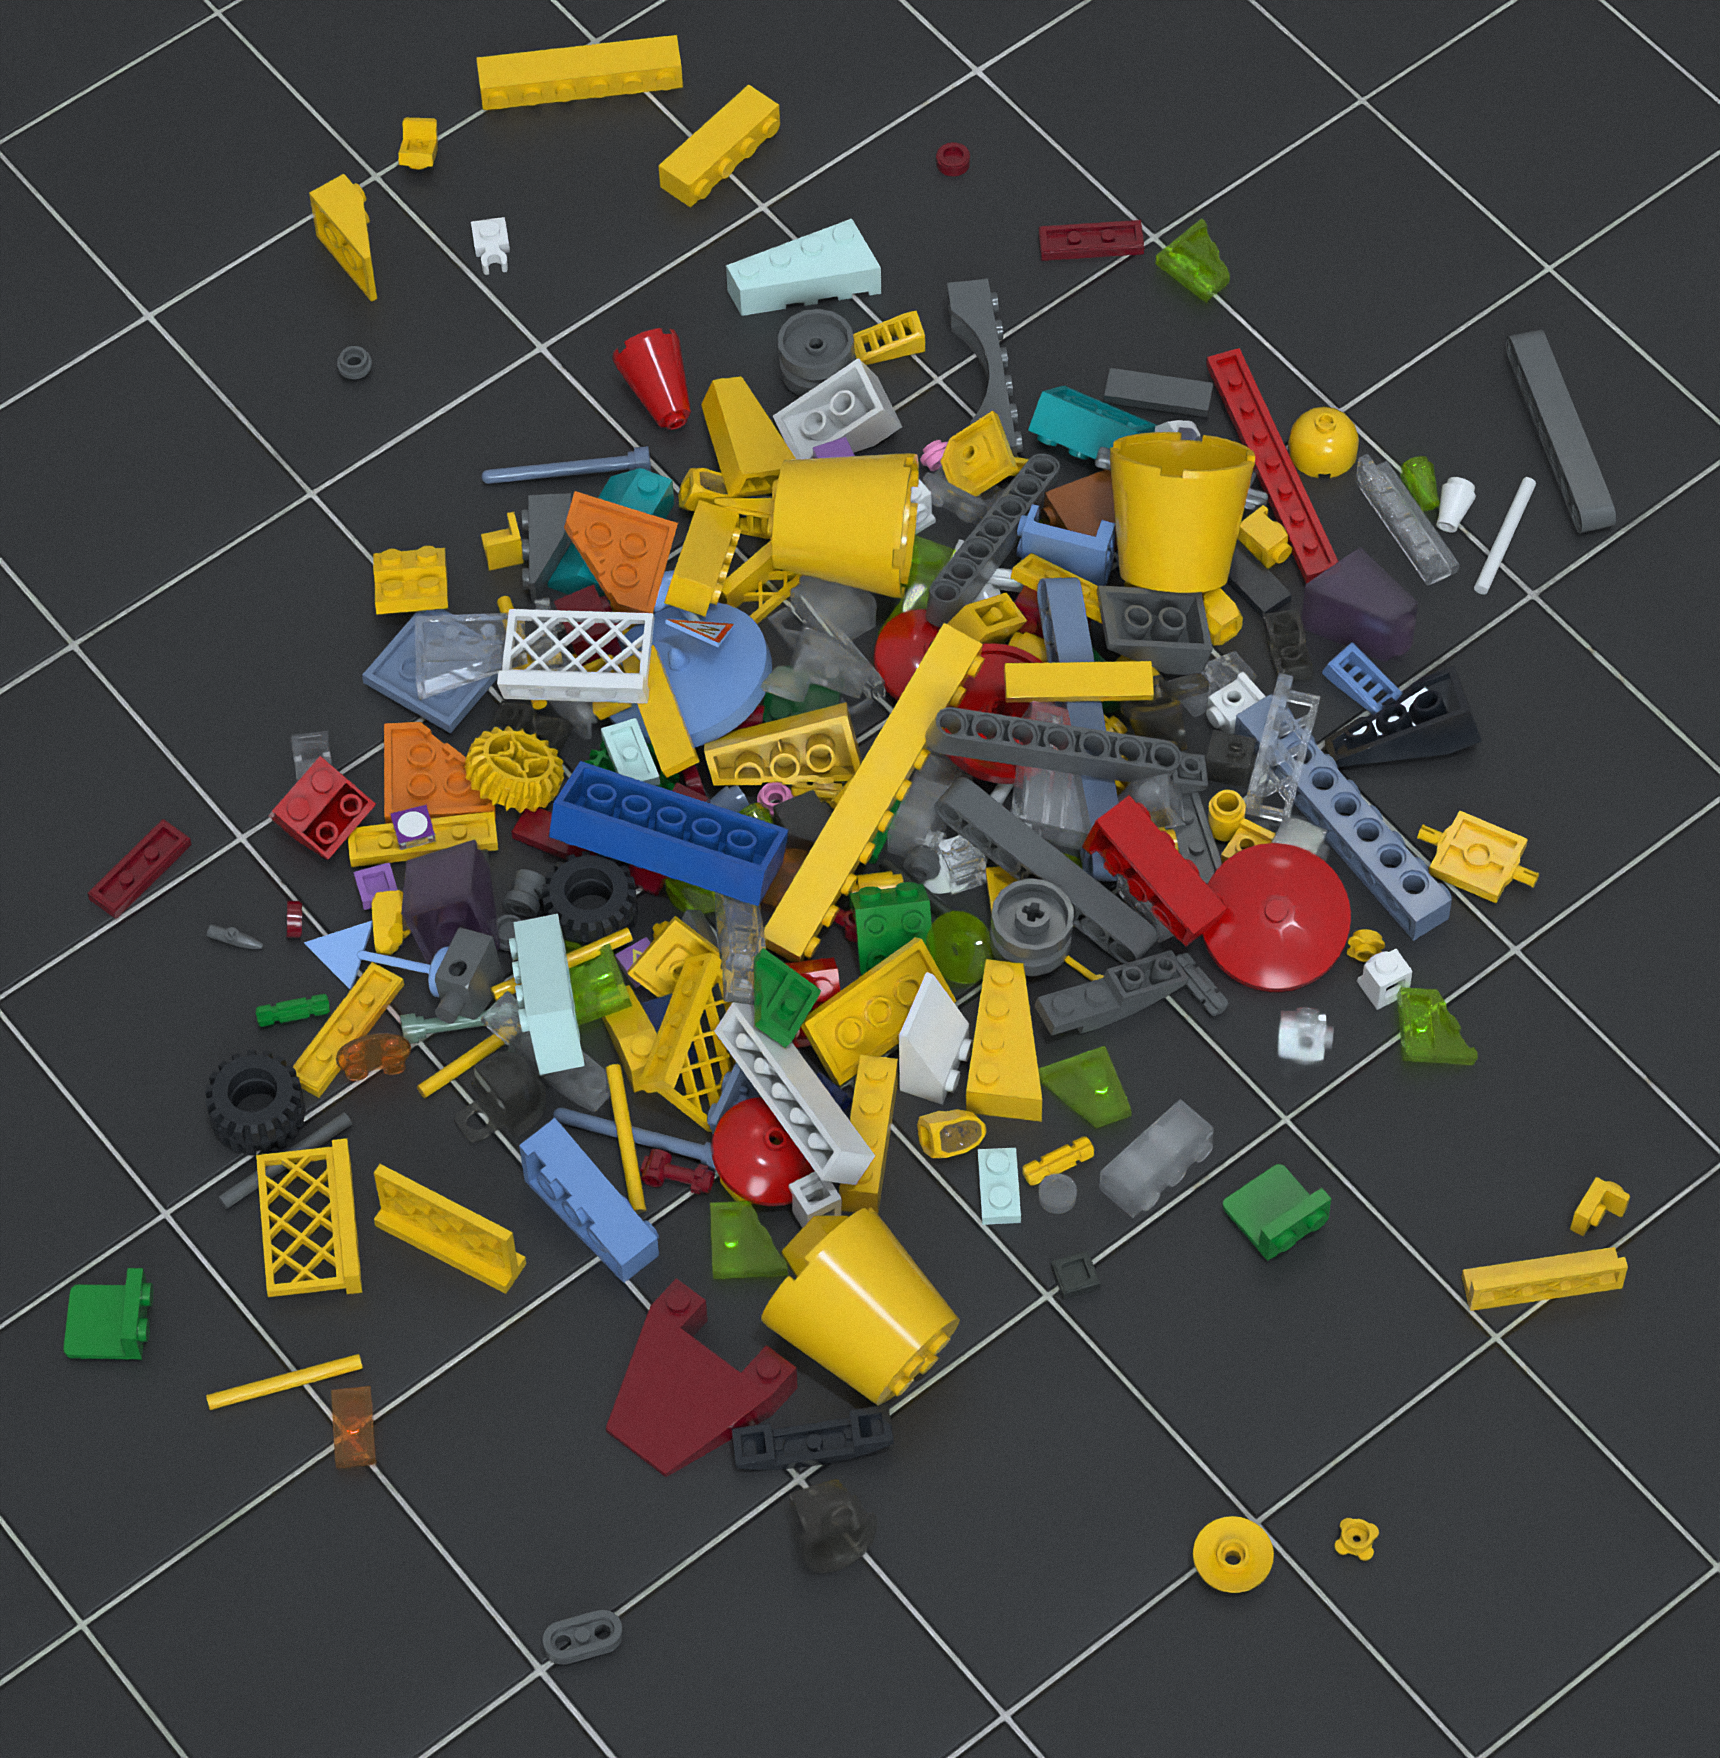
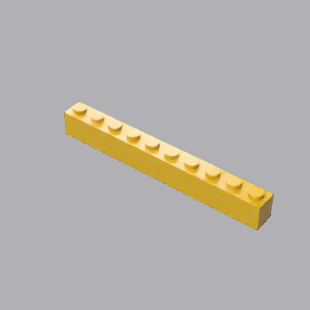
[760,623,985,962]

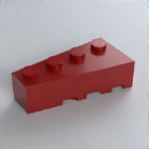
[1082,795,1227,946]

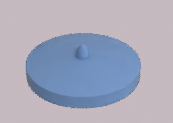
[609,603,772,748]

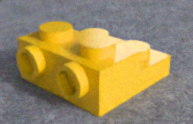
[373,546,448,614]

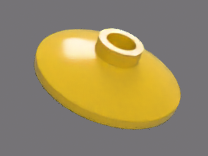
[1193,1516,1274,1593]

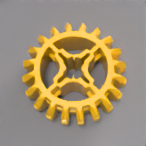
[465,726,564,813]

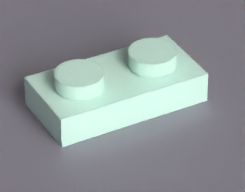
[601,718,660,785]
[978,1148,1021,1225]

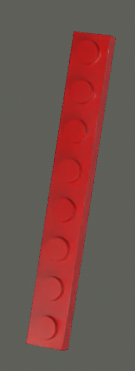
[1206,348,1341,584]

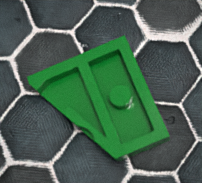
[754,948,822,1048]

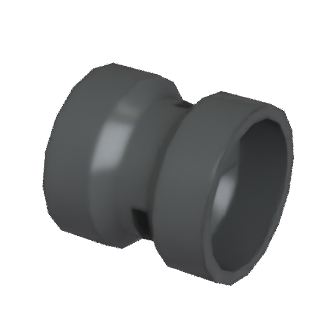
[502,869,546,920]

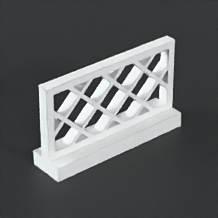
[497,609,655,704]

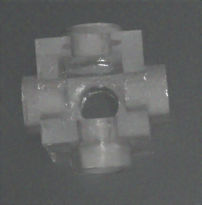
[1278,1007,1334,1065]

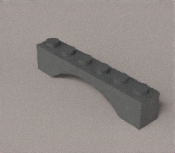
[947,279,1023,457]

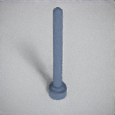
[481,446,651,484]
[553,1108,717,1172]

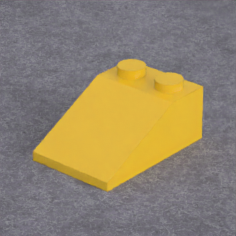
[309,174,377,302]

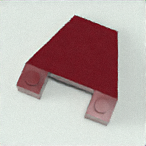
[606,1278,798,1477]

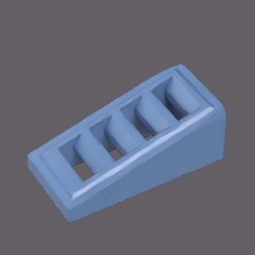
[1322,642,1403,715]

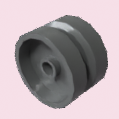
[777,309,855,397]
[989,878,1074,976]

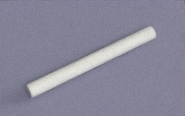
[1474,477,1536,595]

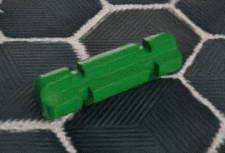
[255,994,330,1027]

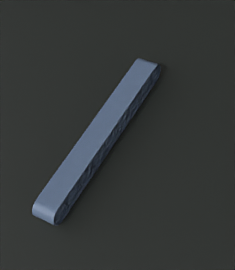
[1037,577,1126,882]

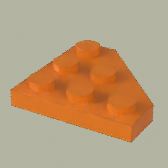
[564,491,678,613]
[384,722,496,824]

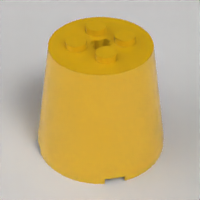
[1110,432,1255,593]
[768,453,919,599]
[761,1207,960,1405]

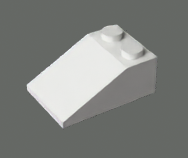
[773,358,902,459]
[899,972,974,1105]

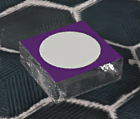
[390,805,436,850]

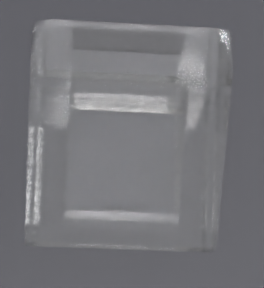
[761,666,811,702]

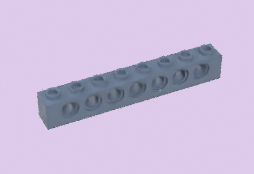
[1234,694,1452,941]

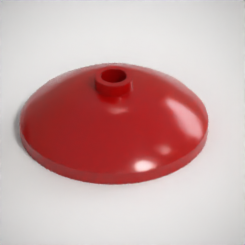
[874,609,941,701]
[711,1097,815,1206]

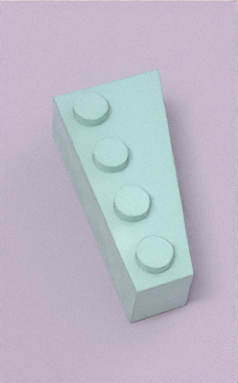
[726,219,881,316]
[509,914,585,1075]

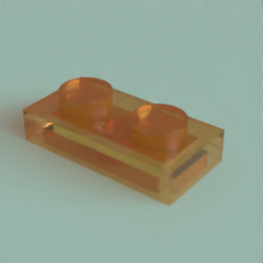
[331,1386,377,1468]

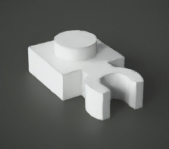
[471,217,510,275]

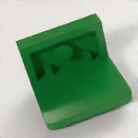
[849,882,934,975]
[1223,1164,1331,1261]
[63,1268,154,1360]

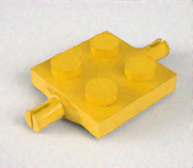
[1417,811,1540,903]

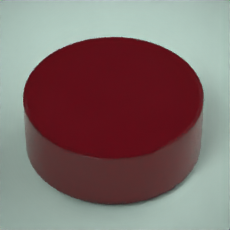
[936,142,970,176]
[681,764,706,796]
[287,901,302,938]

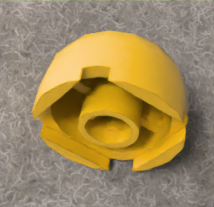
[1288,406,1359,478]

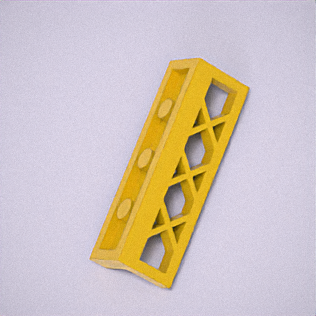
[718,540,811,624]
[1461,1247,1628,1311]

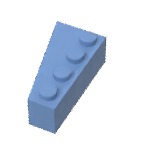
[519,1118,659,1283]

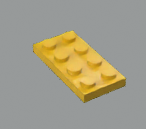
[801,937,956,1086]

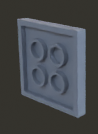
[362,609,514,734]

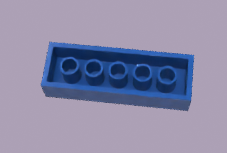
[549,761,789,906]

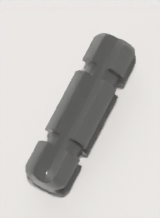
[1176,952,1229,1016]

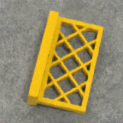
[638,953,754,1132]
[256,1138,362,1297]
[374,1164,526,1294]

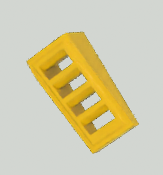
[853,311,925,365]
[714,498,775,540]

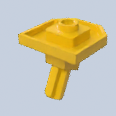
[941,411,1029,497]
[627,916,721,1005]

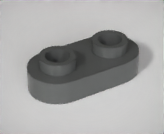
[542,1610,623,1665]

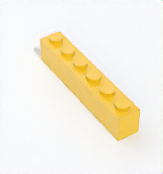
[477,35,683,110]

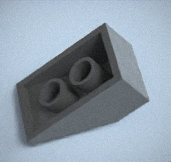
[1096,586,1213,675]

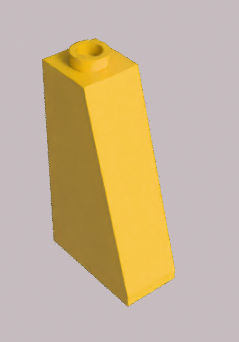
[701,376,796,498]

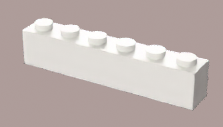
[714,1002,875,1185]

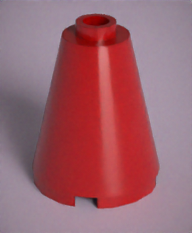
[612,328,691,430]

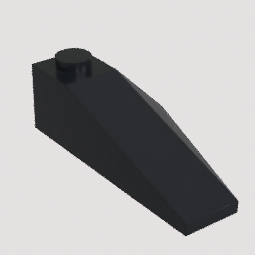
[1324,666,1482,767]

